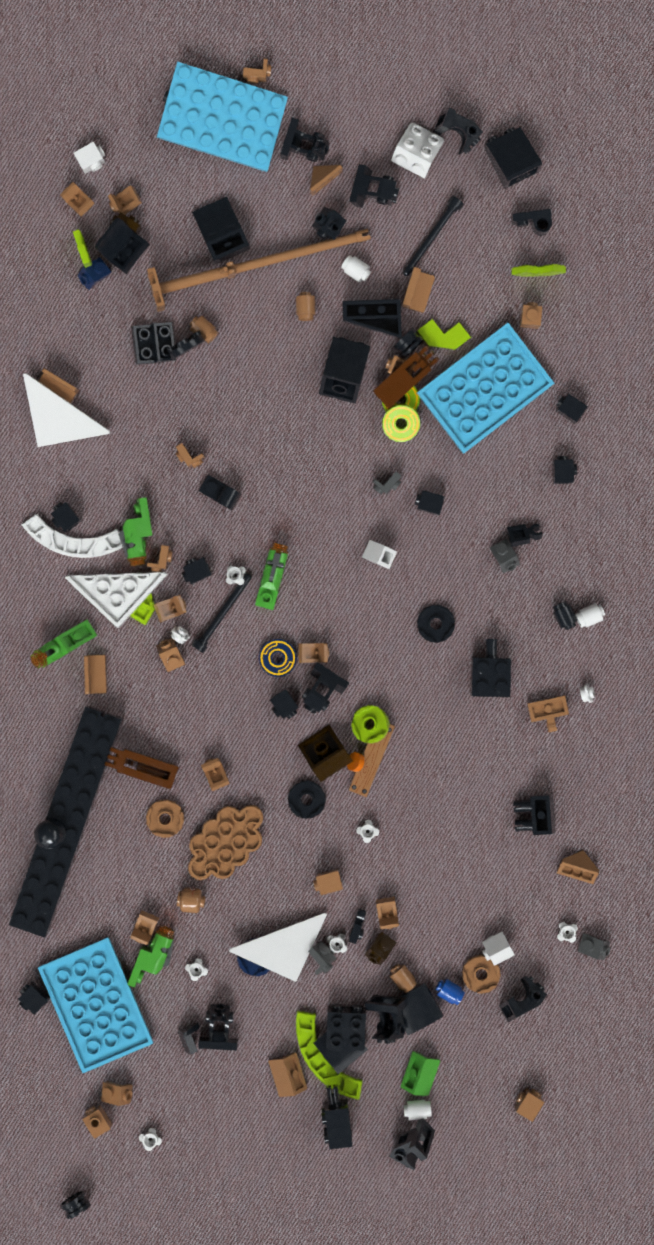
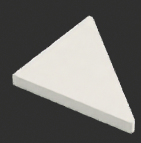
[23,373,111,447]
[65,572,168,628]
[229,913,327,982]

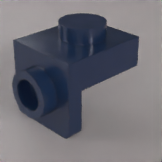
[78,257,112,290]

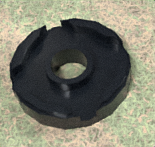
[417,605,455,643]
[288,780,326,819]

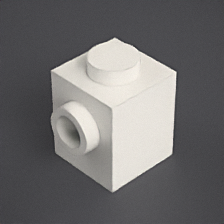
[74,142,105,174]
[362,540,397,569]
[482,932,514,966]

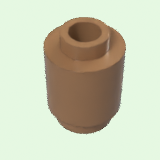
[296,292,315,321]
[190,316,219,344]
[389,963,417,993]

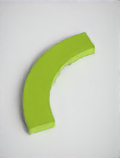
[296,1010,363,1100]

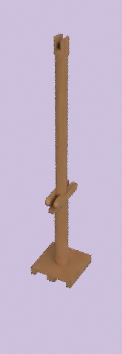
[147,228,370,312]

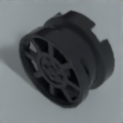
[394,328,424,358]
[60,1191,91,1219]

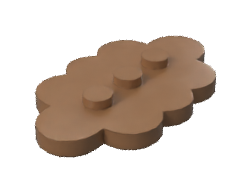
[188,805,263,880]

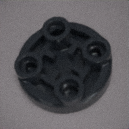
[167,331,205,360]

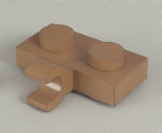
[527,696,569,732]

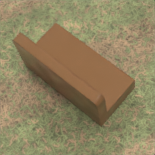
[402,267,435,313]
[38,368,79,403]
[84,655,107,694]
[268,1052,307,1097]

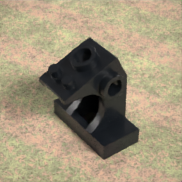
[433,107,483,155]
[280,117,329,162]
[349,164,399,208]
[302,662,349,714]
[499,976,547,1022]
[365,995,408,1044]
[198,1004,238,1051]
[389,1118,435,1170]

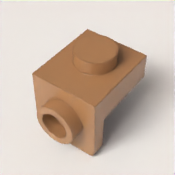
[243,58,272,84]
[60,182,95,217]
[108,185,142,215]
[385,355,416,375]
[175,443,205,468]
[147,545,173,572]
[154,595,186,623]
[157,638,185,672]
[298,643,329,663]
[201,758,230,791]
[376,897,399,929]
[130,910,159,945]
[101,1081,133,1106]

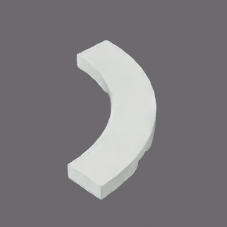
[21,514,123,558]

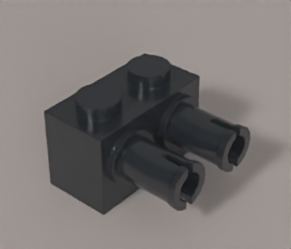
[513,794,556,835]

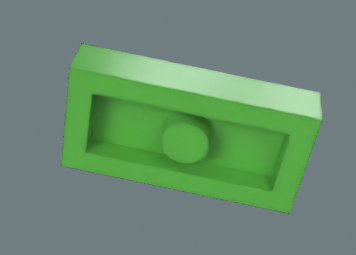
[401,1051,440,1096]

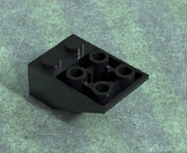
[192,197,250,265]

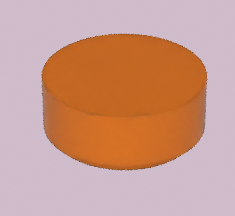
[347,752,365,772]

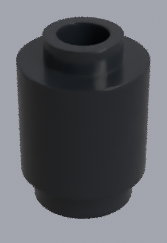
[552,601,578,630]

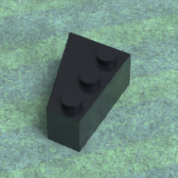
[342,299,402,339]

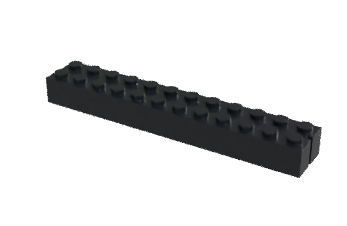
[9,706,124,938]

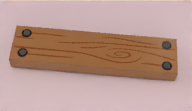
[349,724,395,797]

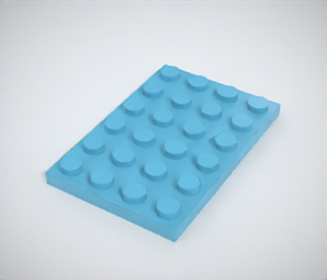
[156,61,288,172]
[417,323,555,454]
[38,937,154,1073]

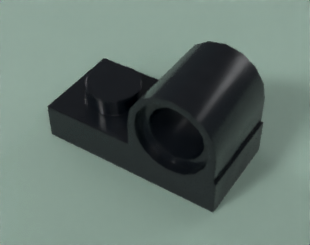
[511,209,552,236]
[199,475,242,511]

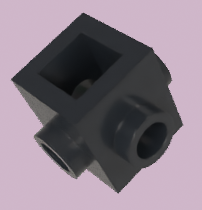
[312,207,346,240]

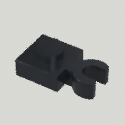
[506,524,543,547]
[349,909,366,944]

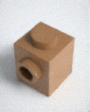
[519,302,543,329]
[313,869,343,895]
[514,1088,545,1122]
[82,1105,113,1139]

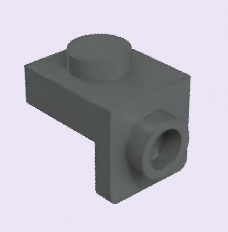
[372,472,402,495]
[490,539,520,573]
[578,933,610,960]
[308,941,337,975]

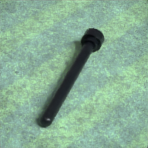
[403,195,464,276]
[191,573,252,653]

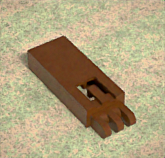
[373,345,439,409]
[104,747,179,789]

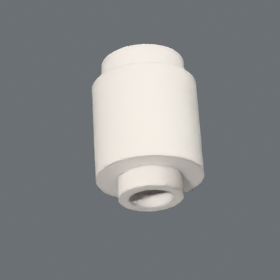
[341,255,371,283]
[575,603,605,628]
[404,1099,432,1121]

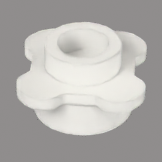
[226,566,246,585]
[171,626,190,644]
[580,683,595,703]
[356,820,379,843]
[557,922,578,943]
[327,934,347,954]
[185,958,208,981]
[139,1128,162,1151]

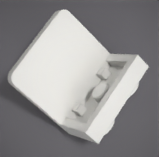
[391,123,444,179]

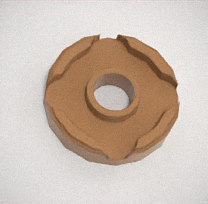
[146,799,184,838]
[462,954,501,994]

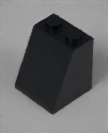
[484,127,542,189]
[319,336,371,404]

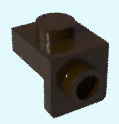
[110,212,141,235]
[365,931,397,965]

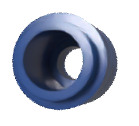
[435,978,465,1005]

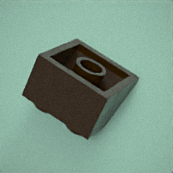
[298,724,353,782]

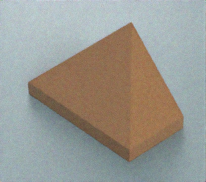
[310,165,343,196]
[557,850,599,884]

